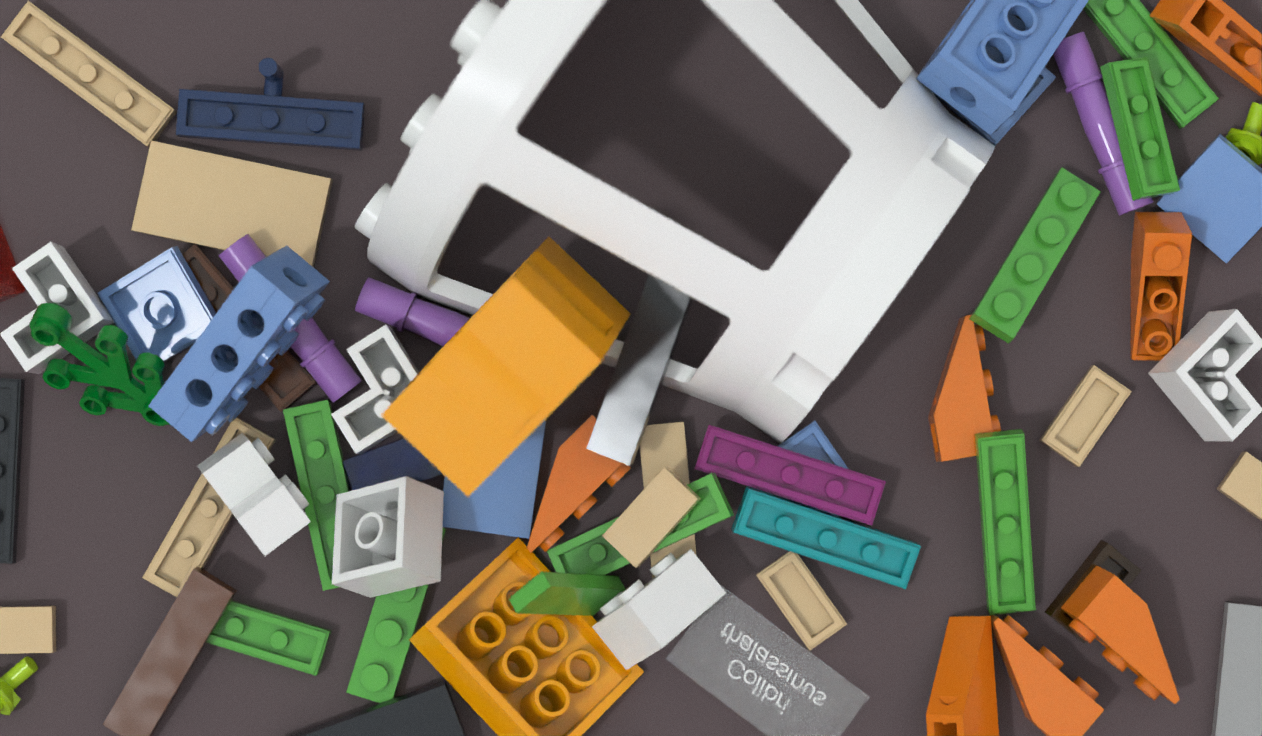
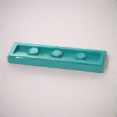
[731,486,921,589]

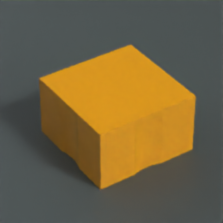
[381,236,631,497]

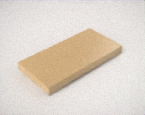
[131,141,333,268]

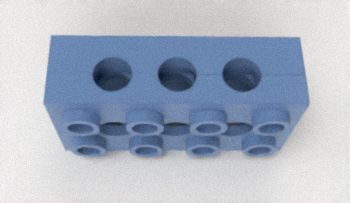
[916,0,1089,135]
[149,246,330,442]

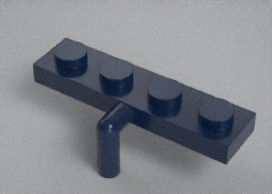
[176,58,365,151]

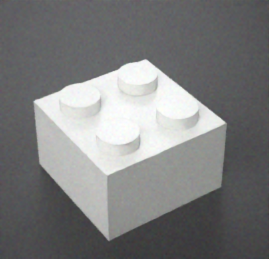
[332,476,444,598]

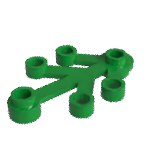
[30,303,170,426]

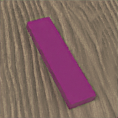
[694,425,886,526]

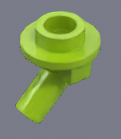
[1225,102,1262,165]
[0,656,38,715]

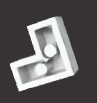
[0,242,114,374]
[1148,309,1262,441]
[331,325,419,454]
[197,433,311,556]
[592,549,726,670]

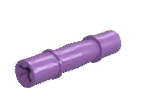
[1053,32,1154,216]
[219,234,362,403]
[355,277,470,346]

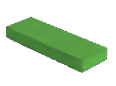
[1100,57,1180,201]
[509,572,625,616]
[207,600,332,676]

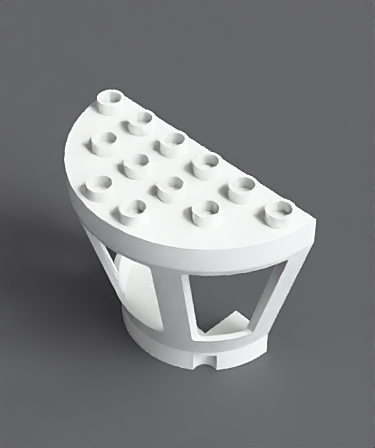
[355,0,995,444]

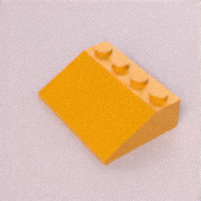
[409,537,644,736]

